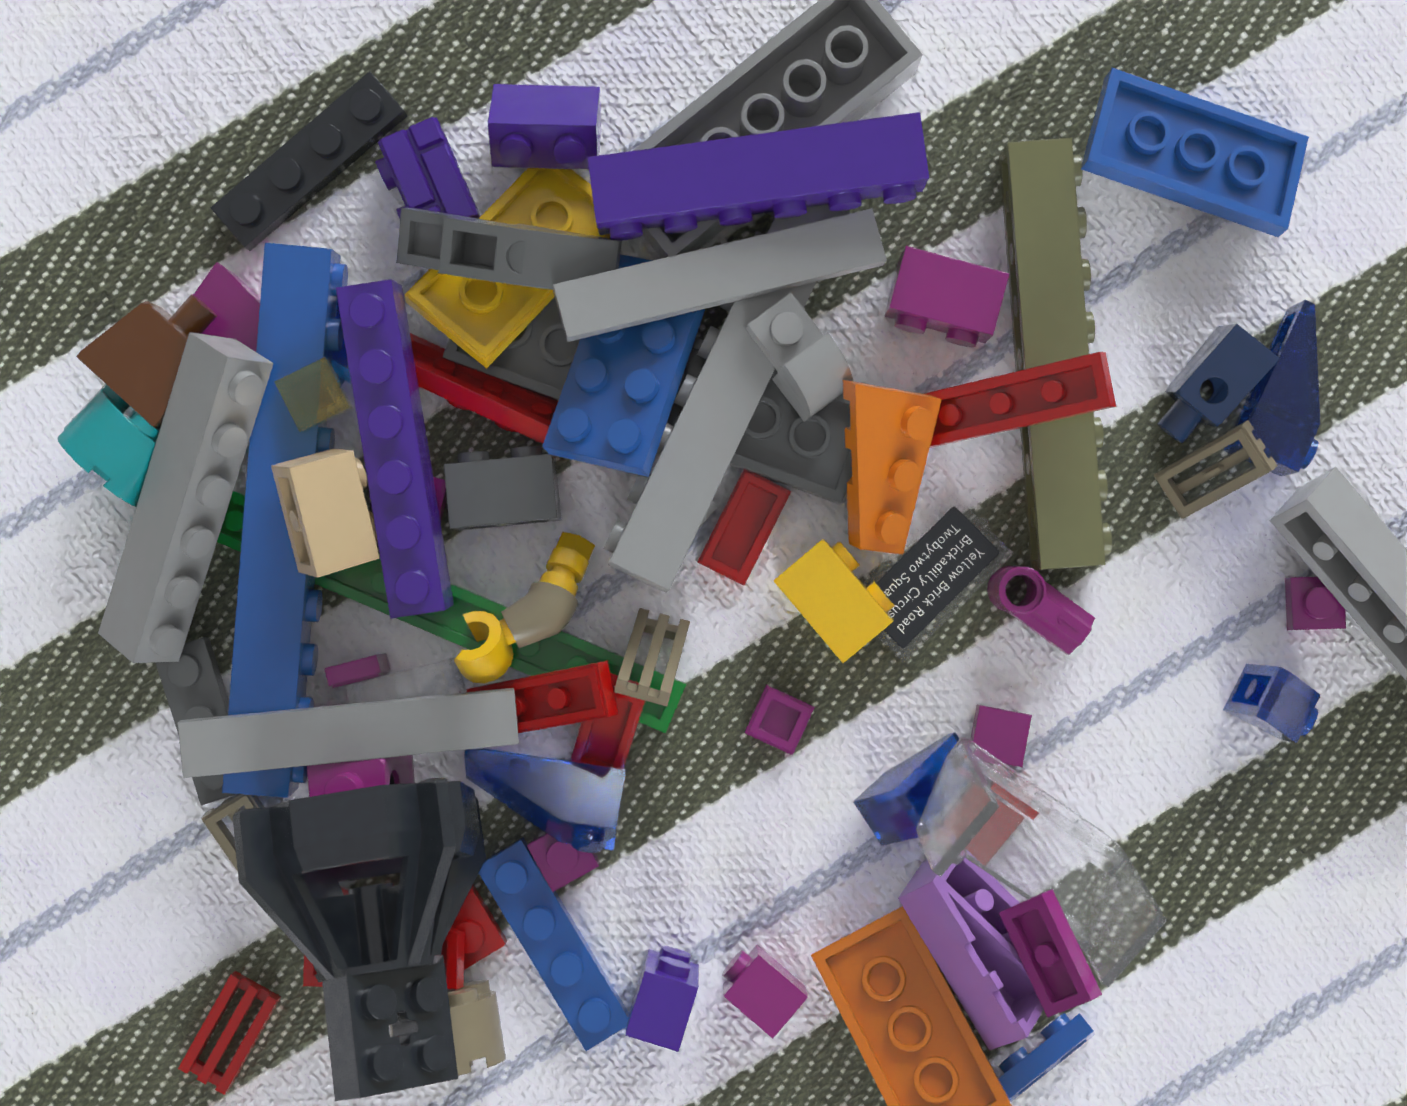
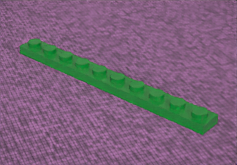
[217,490,687,733]

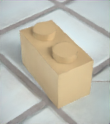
[271,449,380,578]

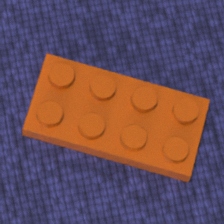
[811,906,1012,1106]

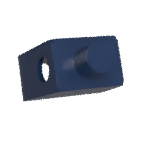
[1157,323,1280,444]

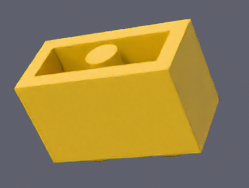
[773,539,895,663]

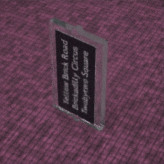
[862,492,1014,663]

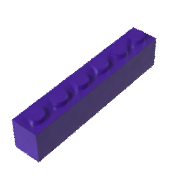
[587,112,929,241]
[336,279,454,619]

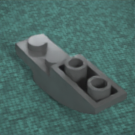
[396,208,622,290]

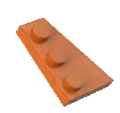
[843,380,942,555]

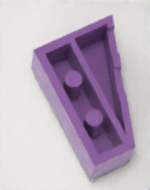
[898,843,1044,1050]

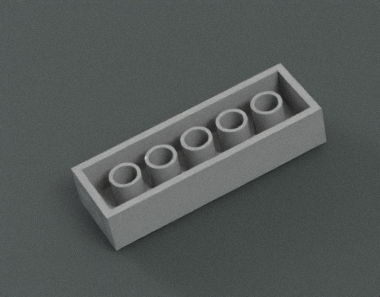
[633,0,923,258]

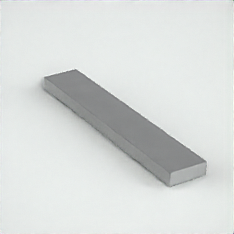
[553,208,887,342]
[177,688,519,778]

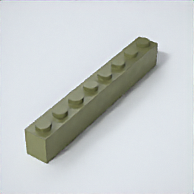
[999,138,1112,570]

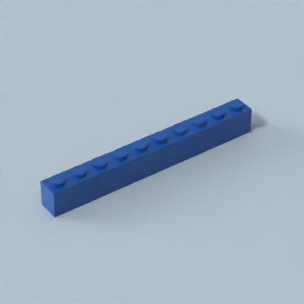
[222,243,348,798]

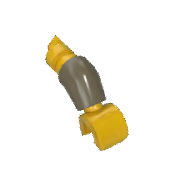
[454,532,595,684]

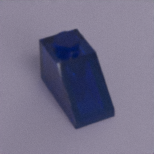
[1223,663,1321,743]
[853,732,983,846]

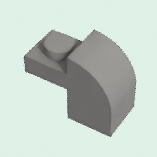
[745,292,853,422]

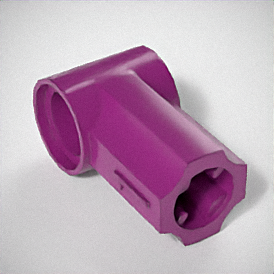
[987,566,1096,655]

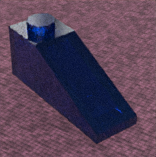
[1224,300,1321,476]
[464,748,626,853]

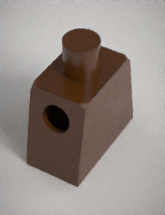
[76,294,217,428]

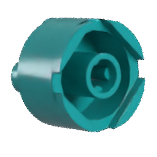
[57,384,160,507]

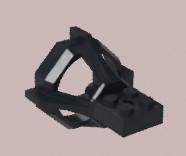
[233,778,486,1101]

